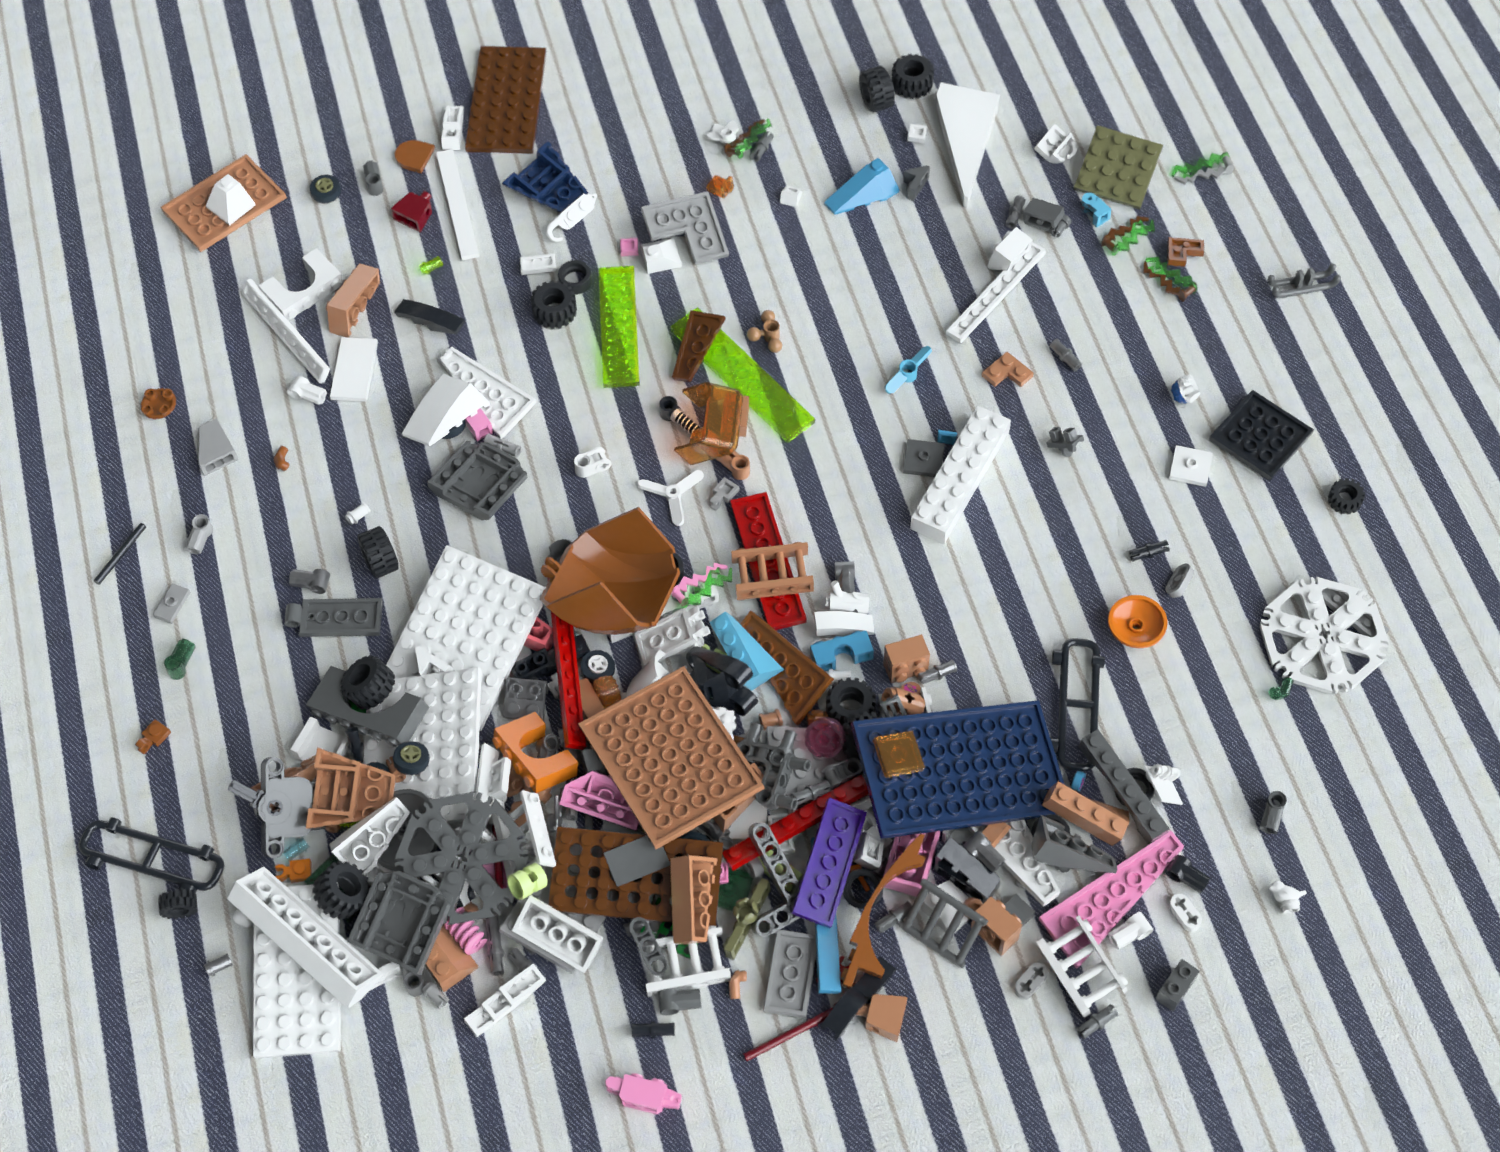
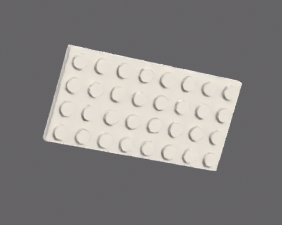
[253,883,341,1059]

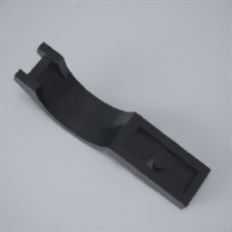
[820,957,896,1041]

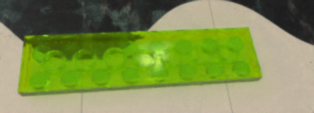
[599,266,640,388]

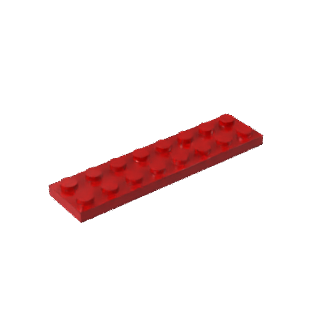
[730,492,807,630]

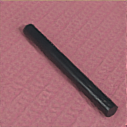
[94,523,146,585]

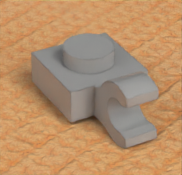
[709,477,739,511]

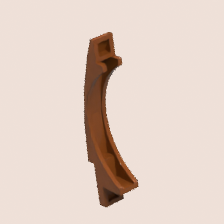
[840,834,926,989]

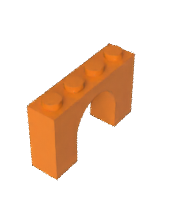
[492,712,578,793]

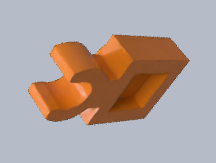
[275,858,312,883]

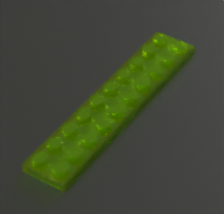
[670,307,815,443]

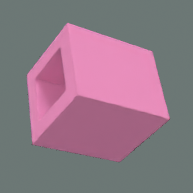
[465,408,493,441]

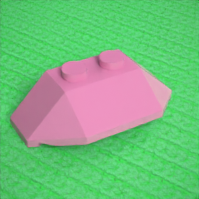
[559,771,639,830]

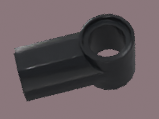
[1165,855,1211,894]

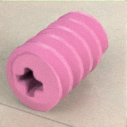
[444,907,487,955]

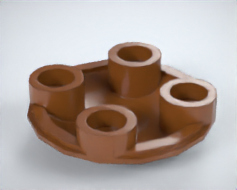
[141,388,176,419]

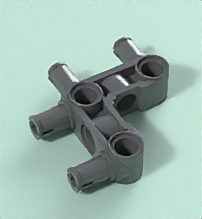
[737,722,811,810]

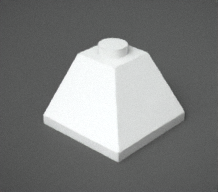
[206,174,255,226]
[640,238,682,274]
[921,880,969,933]

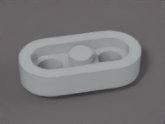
[1165,563,1194,598]

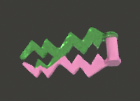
[671,563,732,608]

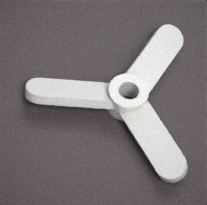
[638,470,704,526]

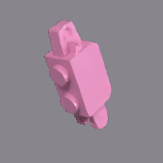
[605,1073,682,1114]

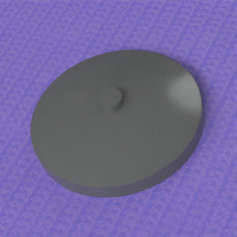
[378,789,441,872]

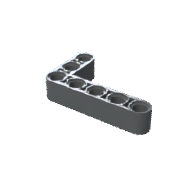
[748,823,801,937]

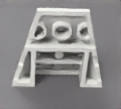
[402,373,490,446]

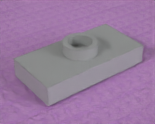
[153,583,190,624]

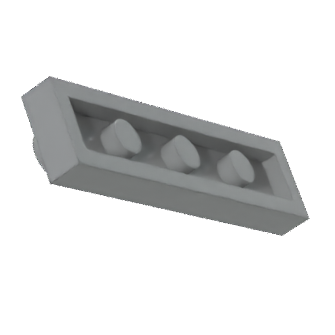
[1322,588,1389,637]

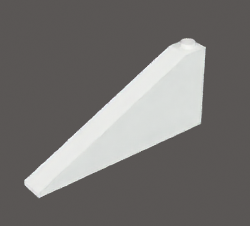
[934,83,1000,208]

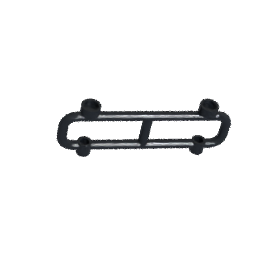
[1051,638,1105,771]
[79,817,225,892]

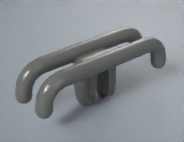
[1267,263,1341,298]

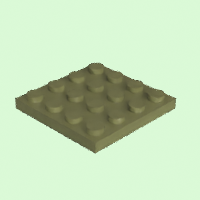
[1074,125,1163,210]

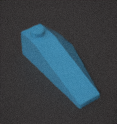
[824,158,899,215]

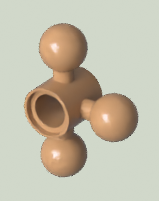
[747,310,782,353]

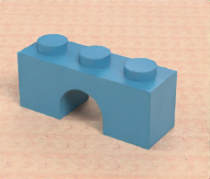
[810,631,874,671]

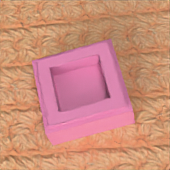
[620,238,638,256]

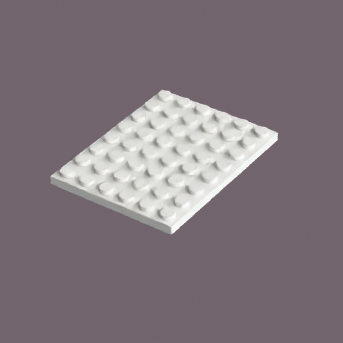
[386,545,547,731]
[363,667,481,824]

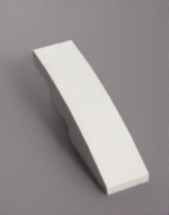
[464,964,546,1037]

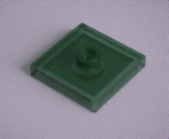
[718,867,754,911]

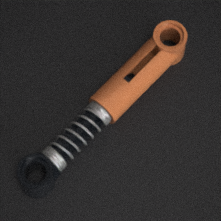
[659,396,750,480]

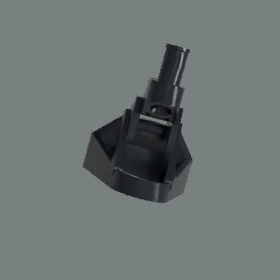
[686,646,758,716]

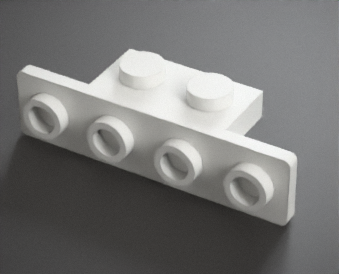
[475,743,511,818]

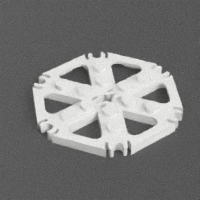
[1260,577,1389,694]

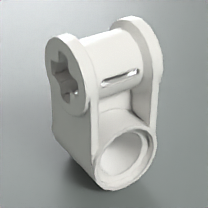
[574,447,611,478]

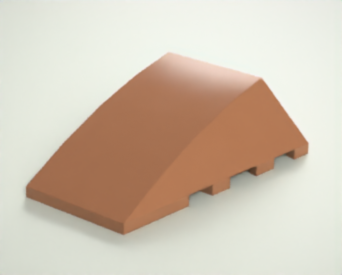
[306,747,396,829]

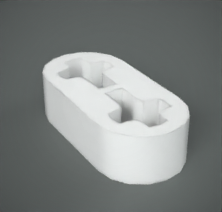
[1169,894,1202,932]

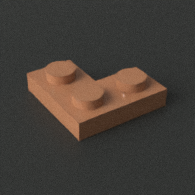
[982,352,1034,387]

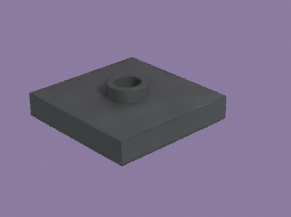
[903,439,945,477]

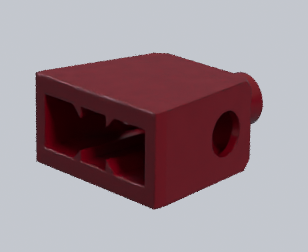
[391,191,432,232]

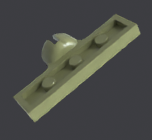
[723,878,771,960]

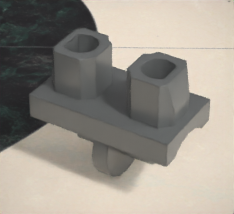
[1046,427,1084,457]

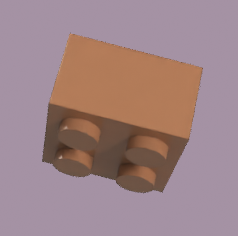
[883,634,930,683]
[971,896,1022,956]

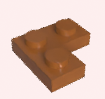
[1167,237,1204,267]

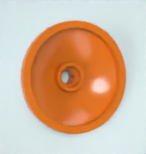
[1108,595,1168,648]

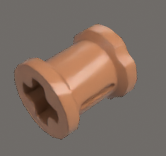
[758,708,783,731]

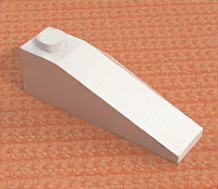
[329,797,410,876]

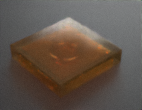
[873,731,925,778]

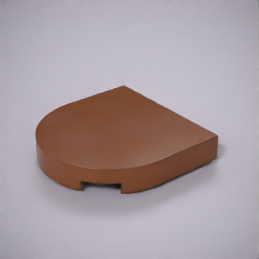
[395,140,435,174]

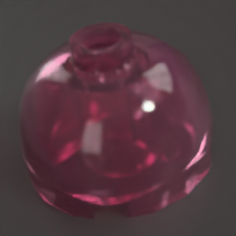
[805,717,846,758]

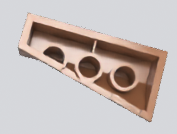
[1042,781,1129,846]
[670,855,717,944]

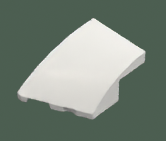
[626,649,668,697]

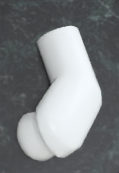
[233,910,254,928]

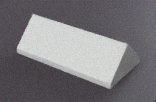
[512,895,604,973]

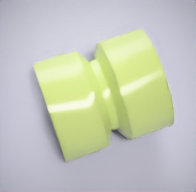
[507,863,547,900]

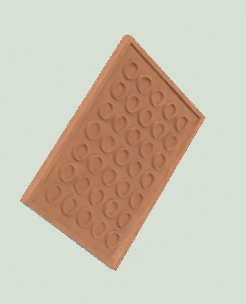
[578,666,764,849]

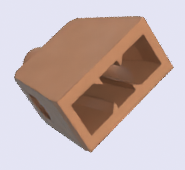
[856,994,907,1042]

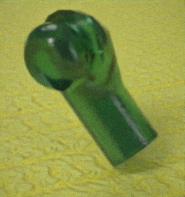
[1269,677,1294,700]

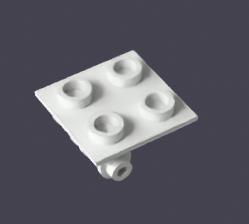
[1143,764,1183,805]

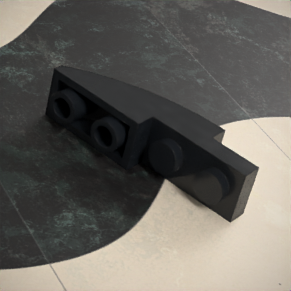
[512,634,591,680]

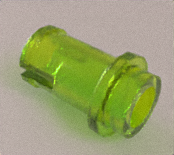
[419,256,443,275]

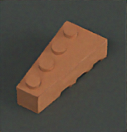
[326,263,380,338]

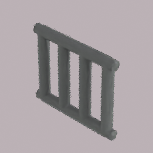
[899,878,988,969]

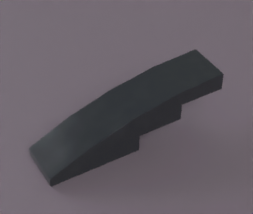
[394,299,466,335]

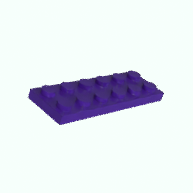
[791,797,867,929]

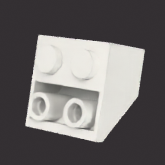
[987,227,1032,271]

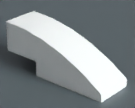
[441,106,464,150]
[814,611,874,637]

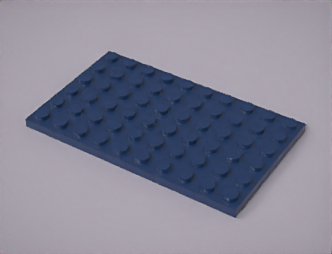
[851,700,1065,839]

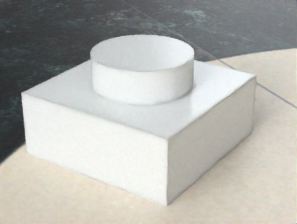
[908,124,927,143]

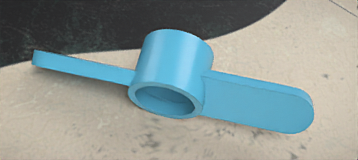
[885,346,932,394]

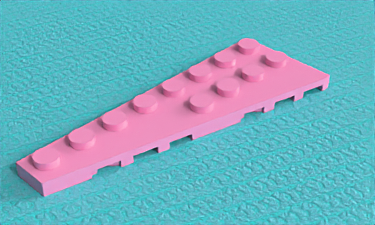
[1039,831,1184,969]

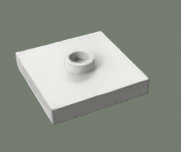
[1169,445,1213,487]

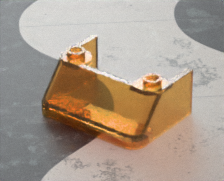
[674,382,743,465]

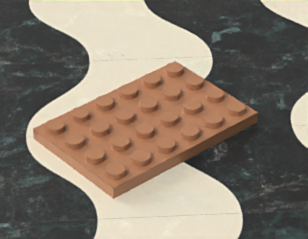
[161,154,286,252]

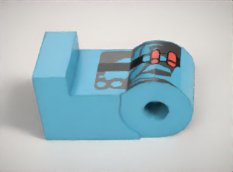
[1081,193,1112,227]

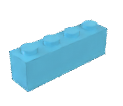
[710,611,784,690]

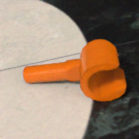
[849,864,870,892]

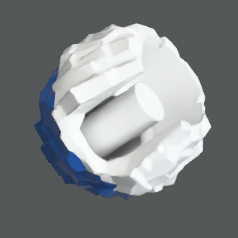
[1171,375,1200,404]

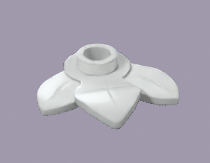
[706,120,739,144]

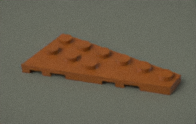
[740,610,834,726]

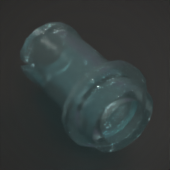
[283,837,310,861]

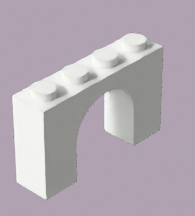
[258,248,343,321]

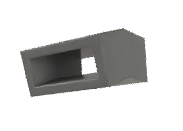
[1004,894,1035,926]

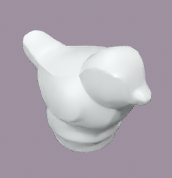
[1269,881,1307,913]

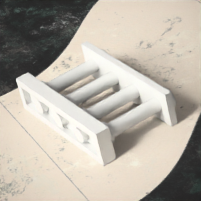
[492,790,556,878]
[1036,916,1128,1018]
[642,926,731,997]

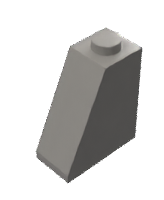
[199,418,238,476]

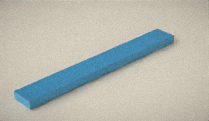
[811,837,841,994]

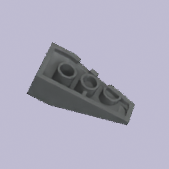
[1031,815,1118,874]

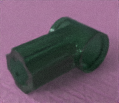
[164,638,196,680]

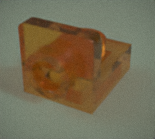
[706,175,734,199]

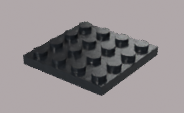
[1209,390,1314,481]

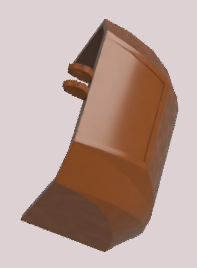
[540,507,680,635]

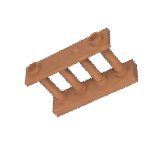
[731,542,814,600]

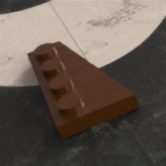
[672,310,726,382]

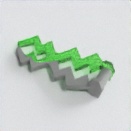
[1172,152,1234,184]

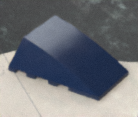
[502,141,588,213]

